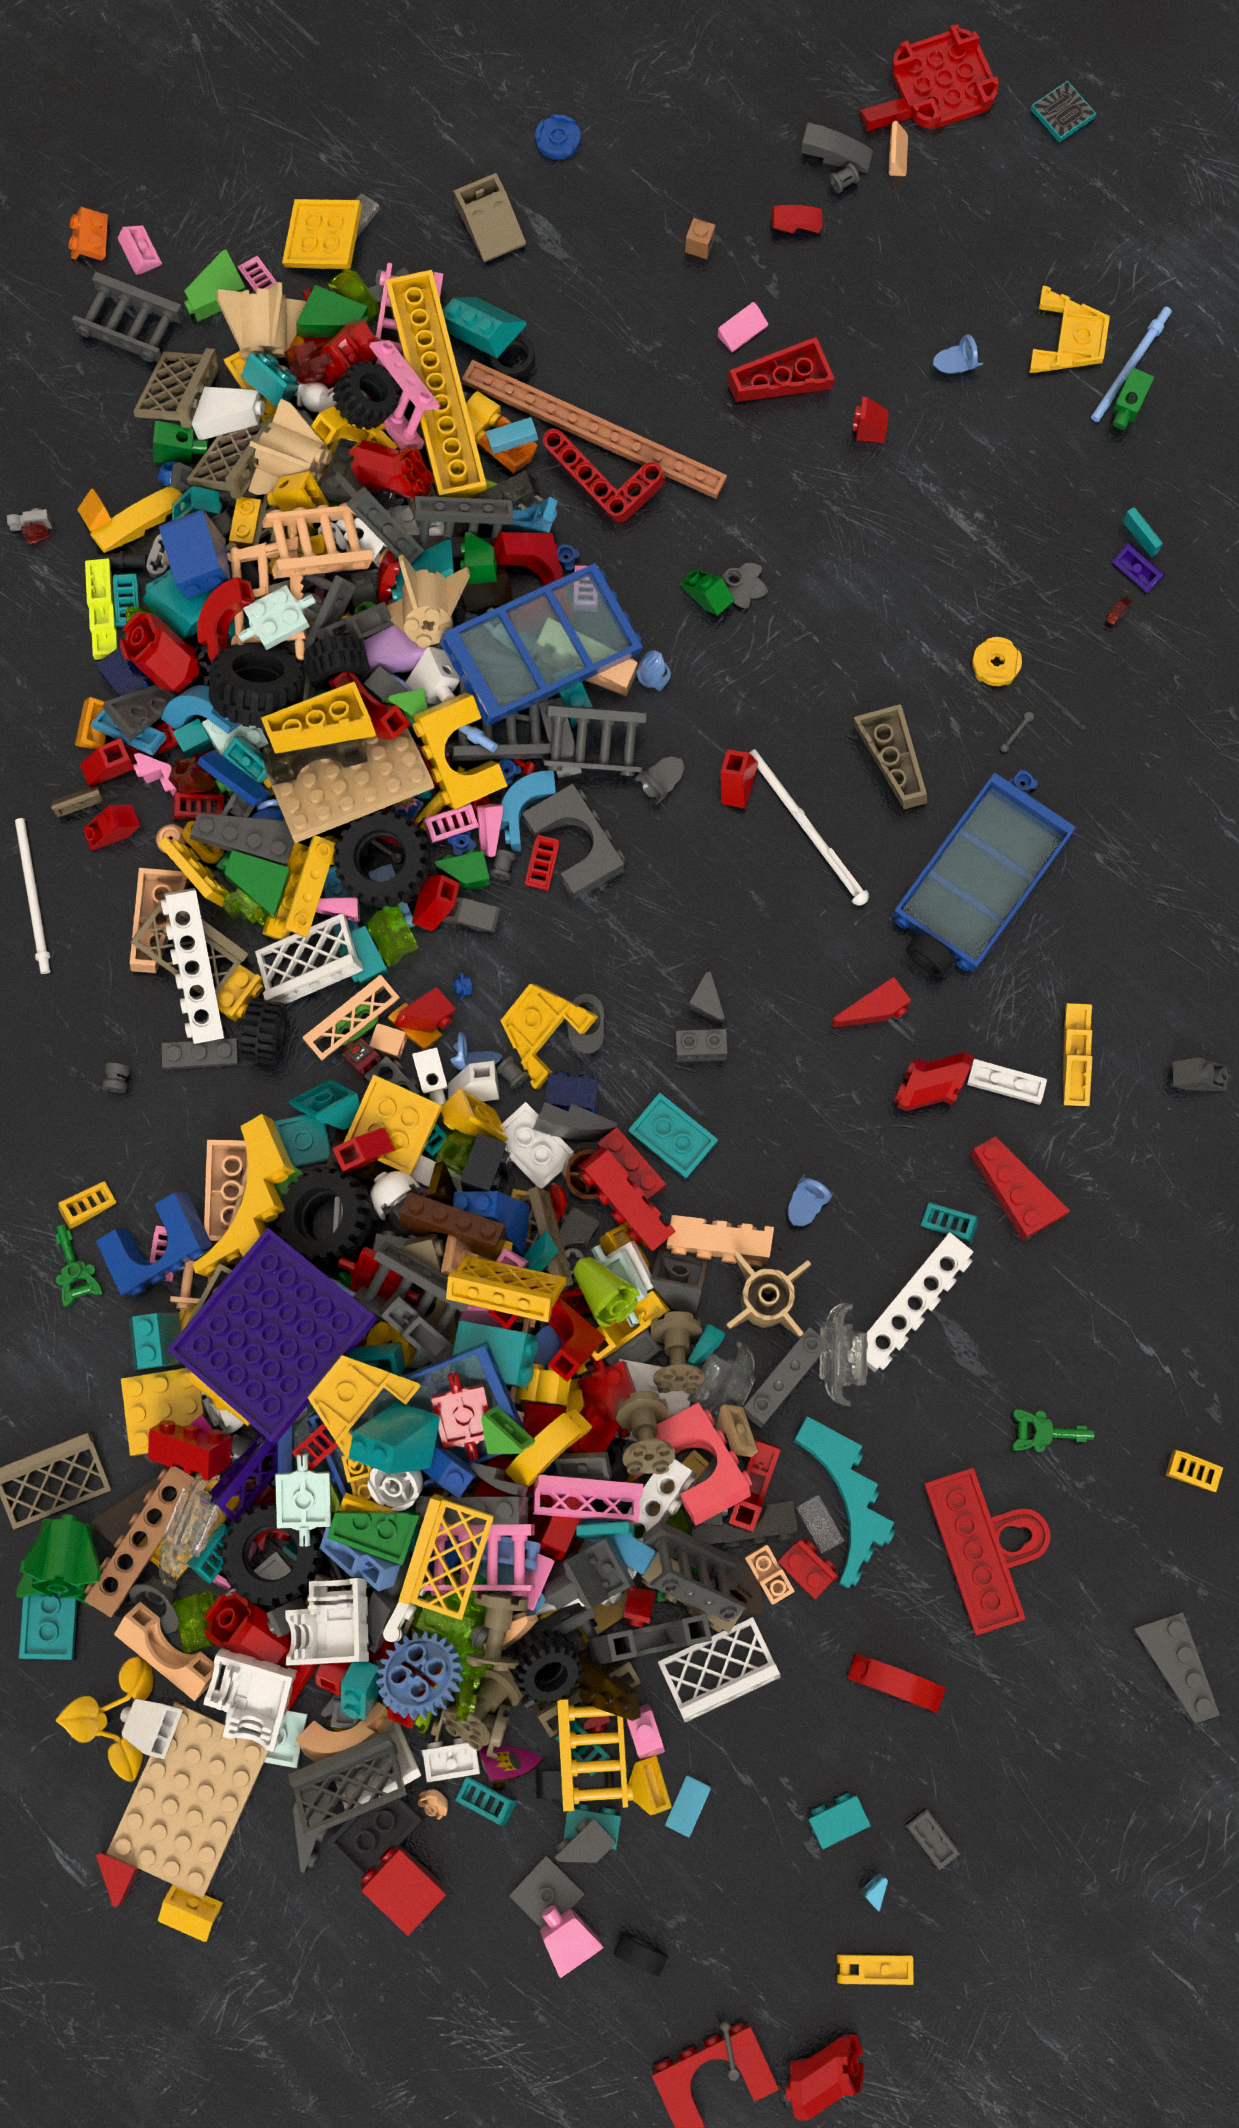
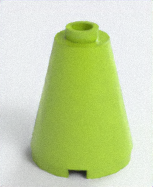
[573,1257,640,1327]

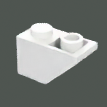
[448,1061,499,1101]

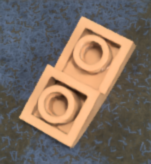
[744,1543,795,1605]
[483,1612,538,1650]

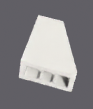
[192,387,265,440]

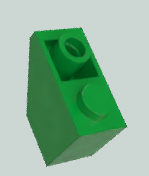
[460,532,497,584]
[680,569,735,615]
[435,850,491,891]

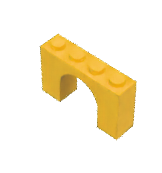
[413,692,507,810]

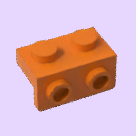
[68,207,108,261]
[479,416,537,473]

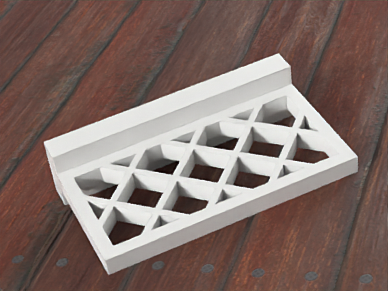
[255,913,364,1005]
[658,1617,780,1722]

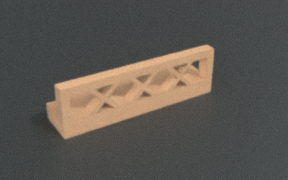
[302,975,400,1061]

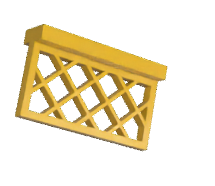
[446,1255,566,1322]
[398,1494,495,1620]

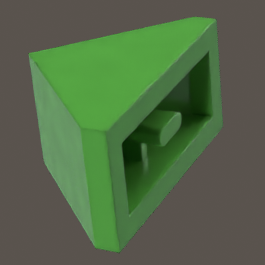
[381,688,428,723]
[480,1405,536,1454]

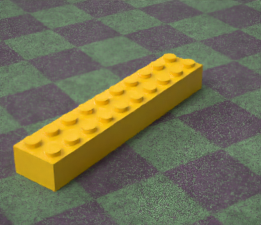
[386,270,488,499]

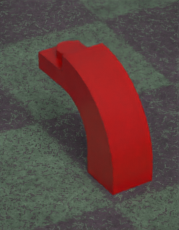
[197,577,255,663]
[328,671,410,740]
[729,1439,781,1532]
[847,1654,946,1713]

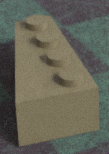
[854,704,927,809]

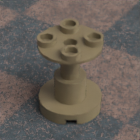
[650,1311,705,1394]
[615,1391,675,1475]
[465,1591,529,1671]
[445,1664,524,1751]
[431,1691,512,1759]

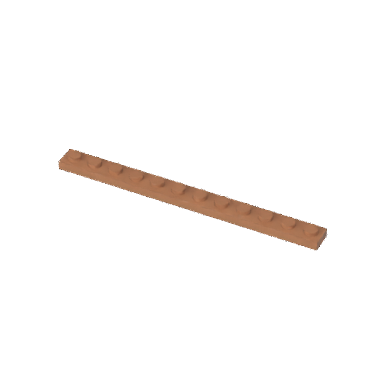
[462,360,727,499]

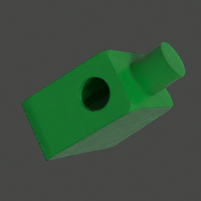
[1112,367,1154,430]
[153,420,208,464]

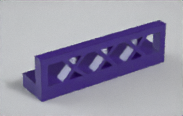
[204,1432,302,1521]

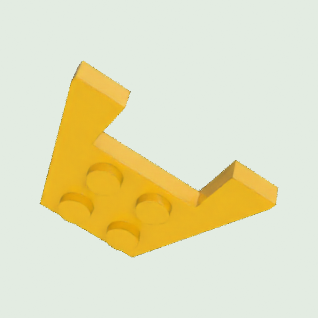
[1029,286,1110,373]
[500,984,598,1089]
[308,1355,421,1468]

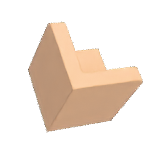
[369,1024,407,1061]

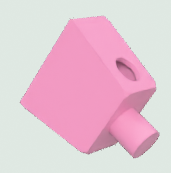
[626,1703,665,1760]
[540,1905,603,1978]

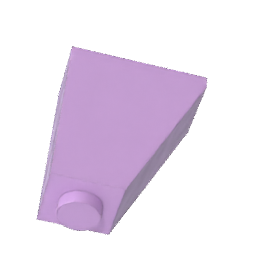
[363,625,426,676]

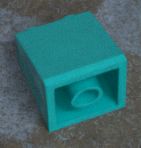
[392,540,457,609]
[143,569,215,642]
[129,1313,182,1370]
[449,1320,538,1389]
[348,1401,441,1474]

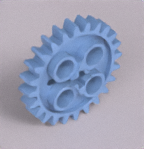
[376,1631,464,1720]

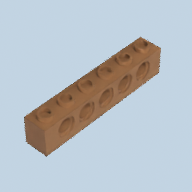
[84,1464,201,1618]

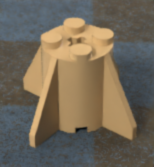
[216,282,307,361]
[248,399,332,495]
[387,554,470,648]
[726,1252,811,1338]

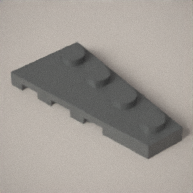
[190,813,295,867]
[1132,1612,1220,1724]

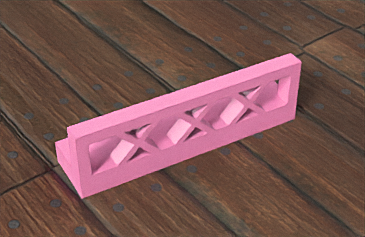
[533,1475,643,1523]

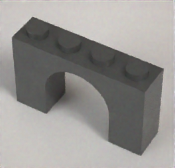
[522,784,626,900]
[588,1614,712,1664]

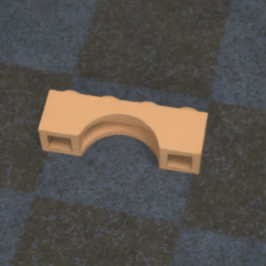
[114,1602,214,1701]

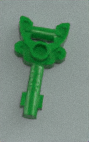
[55,1224,103,1307]
[1011,1409,1094,1453]

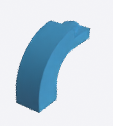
[488,493,558,533]
[161,685,241,734]
[500,770,556,852]

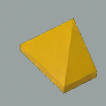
[628,1755,672,1815]

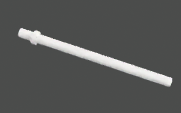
[15,818,51,974]

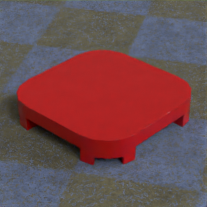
[891,24,999,129]

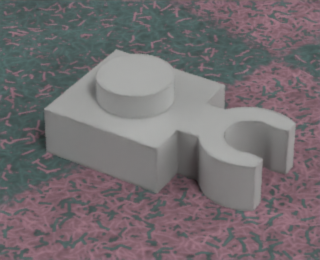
[7,508,52,531]

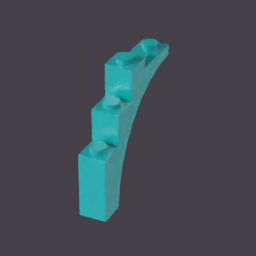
[794,1416,896,1588]

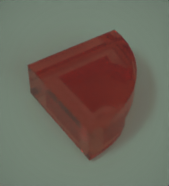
[21,524,51,544]
[1107,597,1133,625]

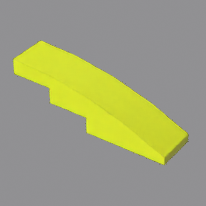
[85,558,119,660]

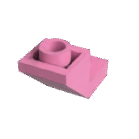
[133,753,182,796]

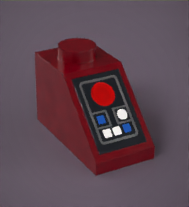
[342,1038,381,1081]

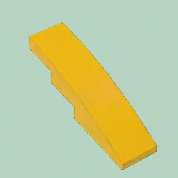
[91,486,182,553]
[1063,1003,1092,1106]

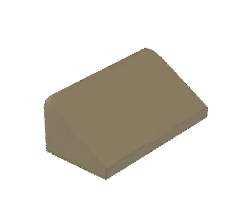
[51,785,104,817]

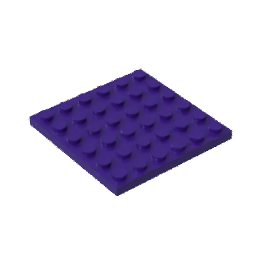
[167,1228,378,1444]

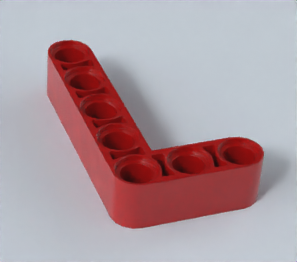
[543,429,666,523]

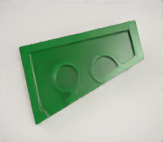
[327,1511,421,1566]

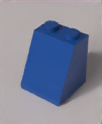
[159,509,230,599]
[453,1191,530,1256]

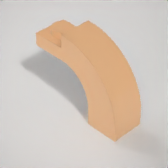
[295,1702,394,1762]

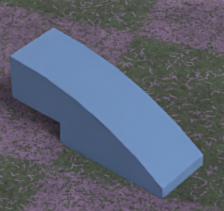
[320,1527,400,1591]

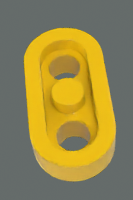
[182,821,224,864]

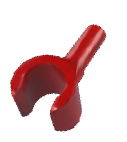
[512,760,537,777]

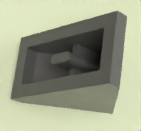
[688,971,725,1025]

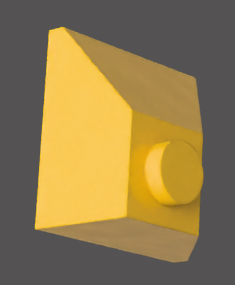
[441,1088,508,1142]

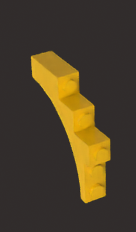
[192,1114,295,1277]

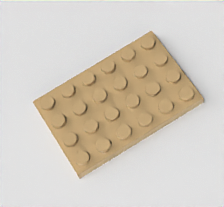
[267,727,435,843]
[107,1702,269,1898]

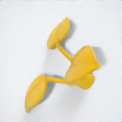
[56,1655,154,1782]

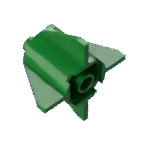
[16,1514,101,1607]

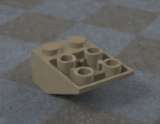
[454,173,526,263]

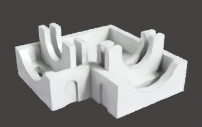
[285,1578,369,1665]
[204,1648,297,1752]

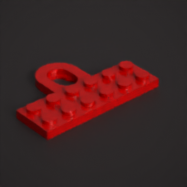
[924,1468,1050,1636]

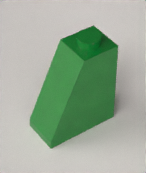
[296,285,370,338]
[222,850,291,920]

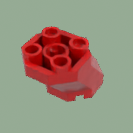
[310,320,380,389]
[349,440,434,500]
[119,612,200,694]
[894,1052,975,1111]
[205,1591,291,1667]
[786,2034,864,2120]

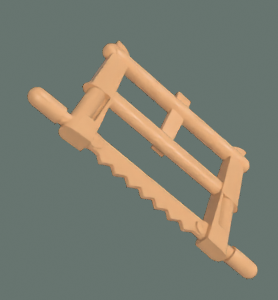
[227,525,307,661]

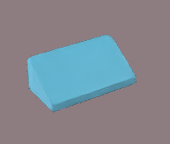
[486,417,538,454]
[665,1775,711,1837]
[861,1873,888,1912]

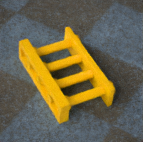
[262,835,335,941]
[557,1699,633,1811]

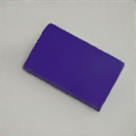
[1112,543,1166,593]

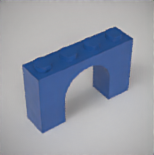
[96,1192,213,1297]

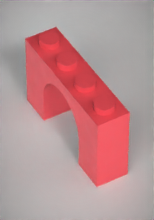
[654,1402,752,1526]

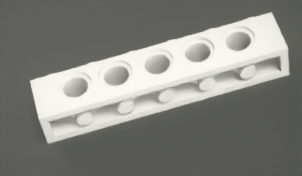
[161,888,224,1044]
[851,1232,973,1372]
[601,1459,697,1608]

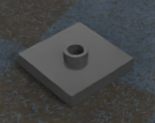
[509,1855,585,1928]

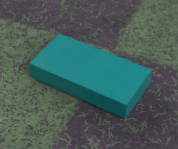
[1123,507,1162,558]
[576,1521,635,1539]

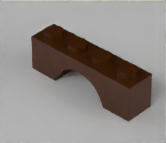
[399,1192,506,1261]

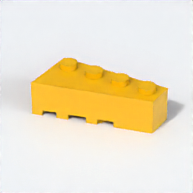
[261,682,376,754]

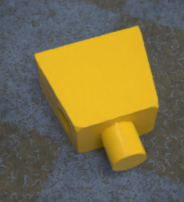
[267,471,330,523]

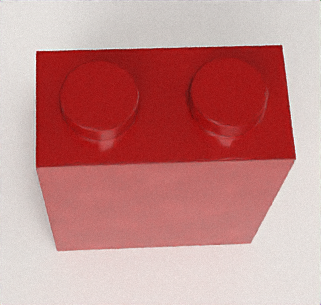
[360,1844,446,1936]

